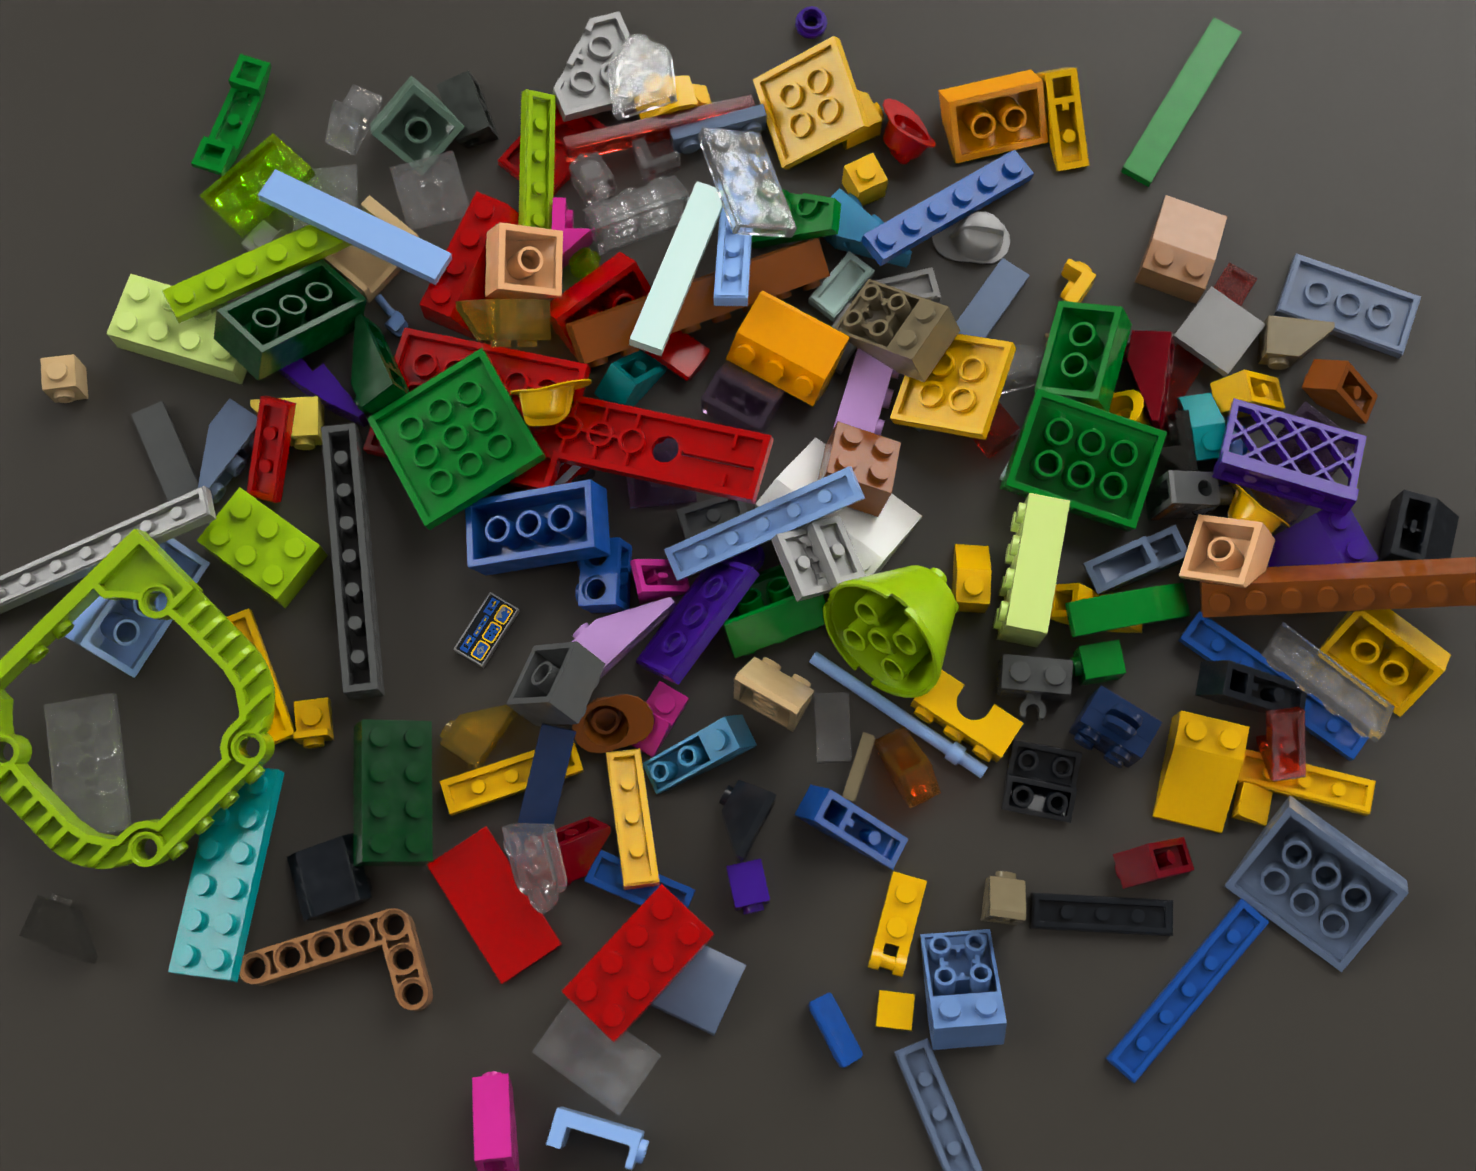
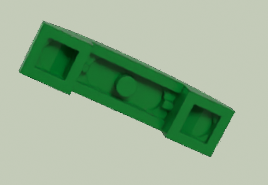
[191,54,271,176]
[1065,583,1191,637]

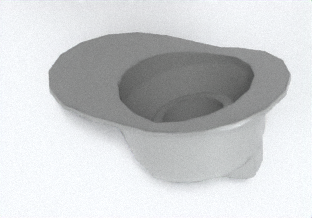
[932,212,1010,264]

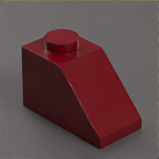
[532,816,611,887]
[1113,837,1195,889]

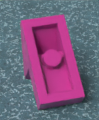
[552,198,593,269]
[631,681,689,758]

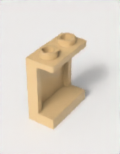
[322,195,418,303]

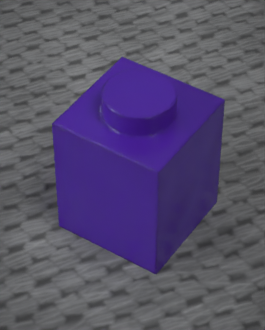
[726,858,770,915]

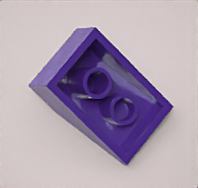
[1267,509,1379,567]

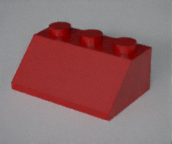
[541,252,651,368]

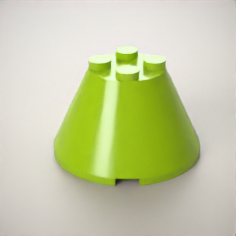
[823,565,959,698]

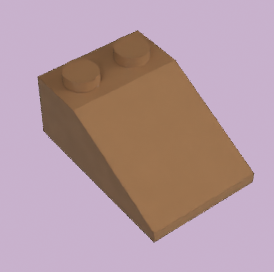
[1135,195,1227,304]

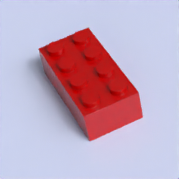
[561,884,714,1043]

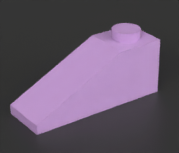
[572,597,675,678]

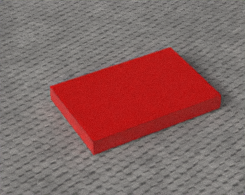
[497,105,610,195]

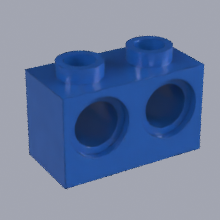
[575,537,632,613]

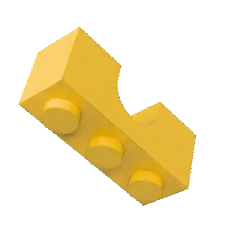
[910,670,1024,763]

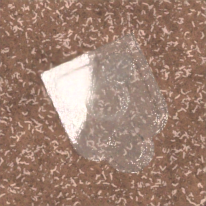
[608,33,677,121]
[502,823,567,913]

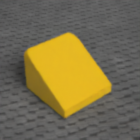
[1231,781,1273,826]

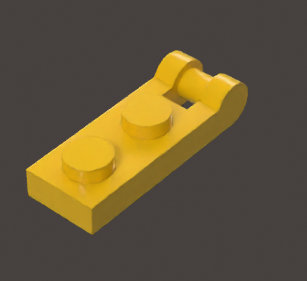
[868,871,927,977]

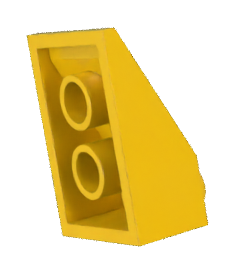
[1152,710,1250,834]

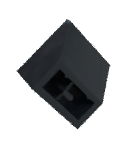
[1378,489,1459,562]

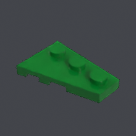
[752,185,841,249]

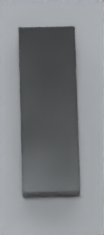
[131,401,198,501]

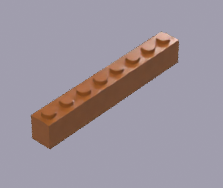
[565,238,830,368]
[1200,557,1476,617]

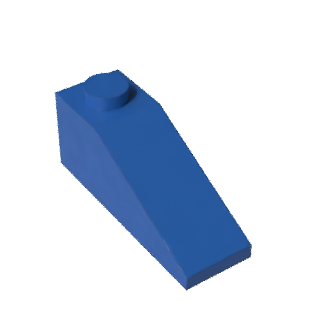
[794,784,909,870]

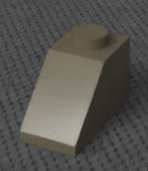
[1258,315,1335,370]
[981,871,1026,926]

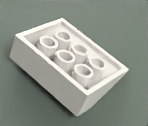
[755,437,922,576]

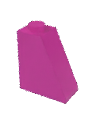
[472,1071,520,1171]

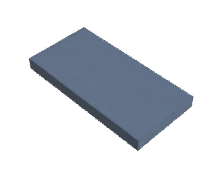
[1274,253,1421,358]

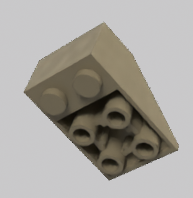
[834,279,960,382]

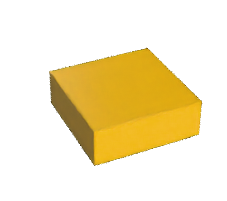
[875,990,915,1031]

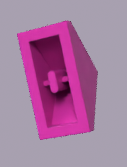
[630,559,690,605]

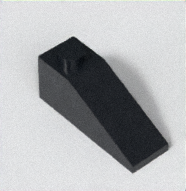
[1195,660,1308,720]

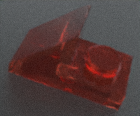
[1256,707,1306,782]

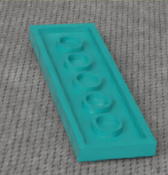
[168,768,285,982]

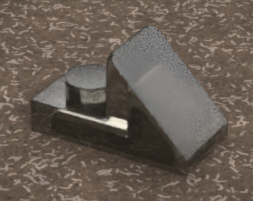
[1158,410,1198,471]

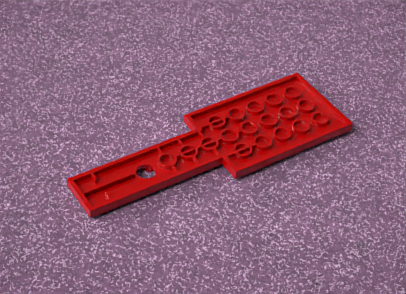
[363,327,774,504]

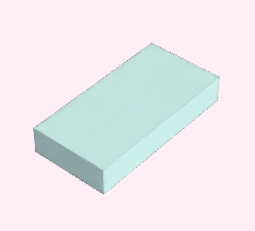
[808,251,875,322]

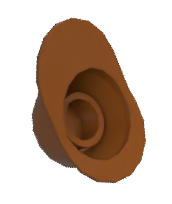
[572,694,654,754]

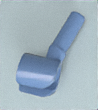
[375,294,408,337]

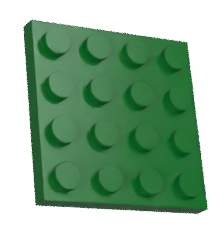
[367,348,547,530]

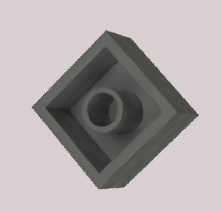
[506,641,605,726]

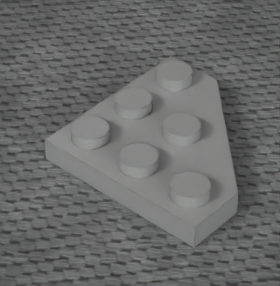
[552,11,651,122]

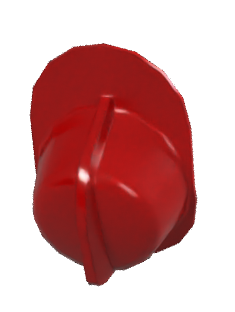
[882,98,936,165]

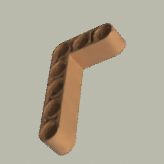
[239,908,433,1011]

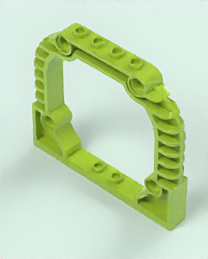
[0,528,275,869]

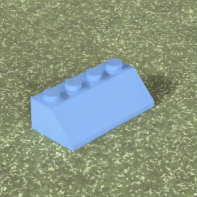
[65,538,210,678]

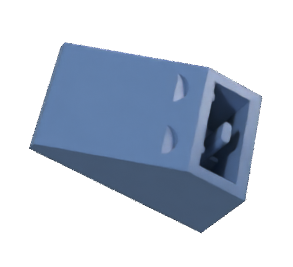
[920,929,1007,1050]

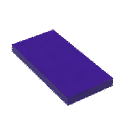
[636,559,760,685]

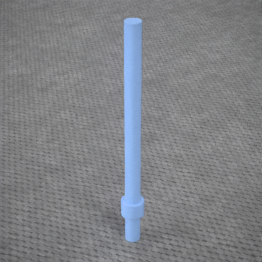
[809,651,988,779]

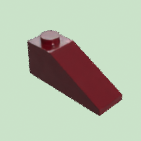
[1123,330,1175,430]

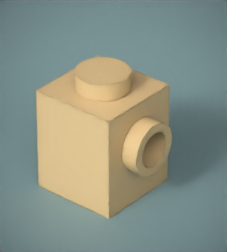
[40,354,88,403]

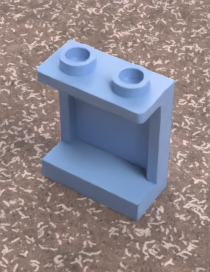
[546,1106,649,1170]

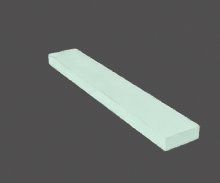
[629,181,728,356]

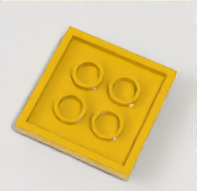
[752,36,870,170]
[890,334,1016,440]

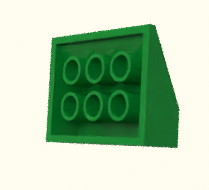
[1000,388,1167,532]

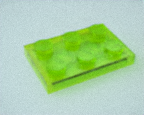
[199,133,316,238]

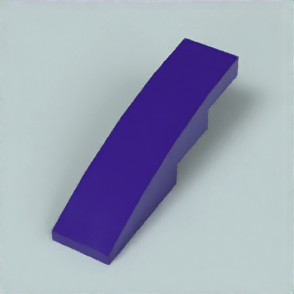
[278,358,369,427]

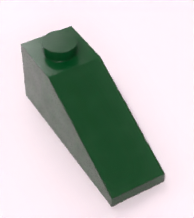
[351,313,410,415]

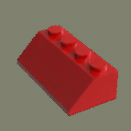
[419,191,519,343]

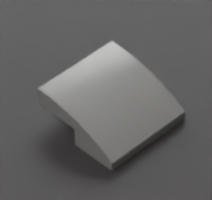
[771,515,865,602]

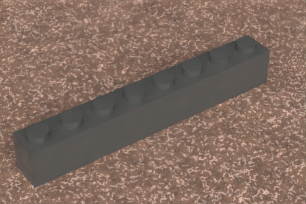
[321,423,385,700]

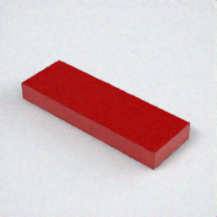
[246,396,296,503]

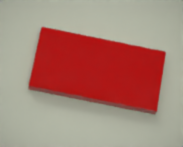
[427,826,562,985]

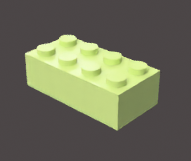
[106,274,247,384]
[993,493,1070,647]

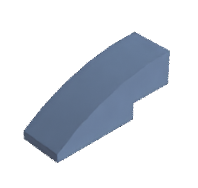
[1083,525,1187,595]

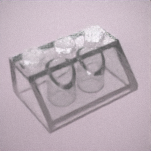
[583,175,689,256]

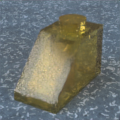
[440,705,517,769]

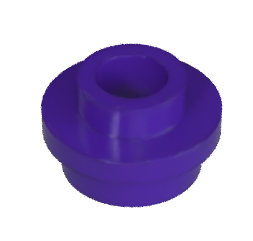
[795,6,827,39]

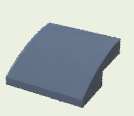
[651,946,746,1036]

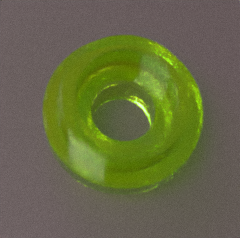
[569,247,601,278]

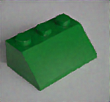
[1034,301,1132,412]
[721,564,825,658]

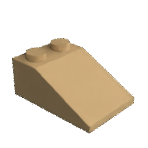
[734,657,815,732]

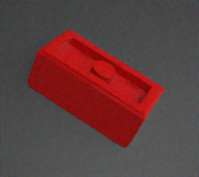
[641,330,710,381]

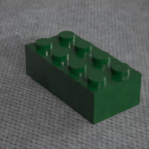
[214,259,367,381]
[354,719,433,866]

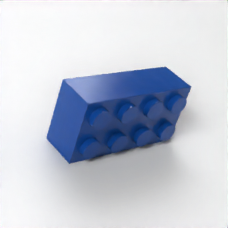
[465,479,611,576]

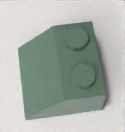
[370,76,464,176]

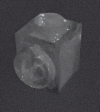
[569,151,616,209]

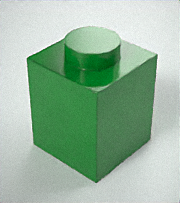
[1070,640,1126,686]

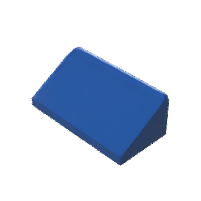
[808,993,863,1068]

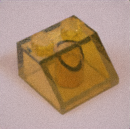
[455,298,551,347]

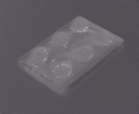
[532,999,662,1116]

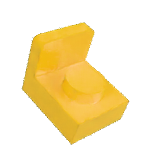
[1060,258,1097,303]
[293,697,334,748]

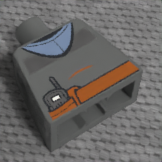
[1146,470,1233,521]

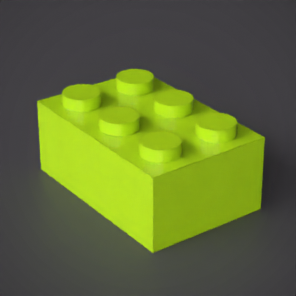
[196,487,328,609]

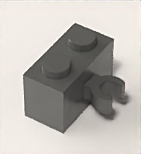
[996,654,1073,721]

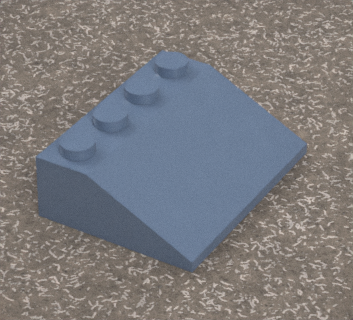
[1225,796,1409,972]

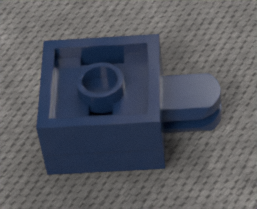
[1069,685,1163,768]

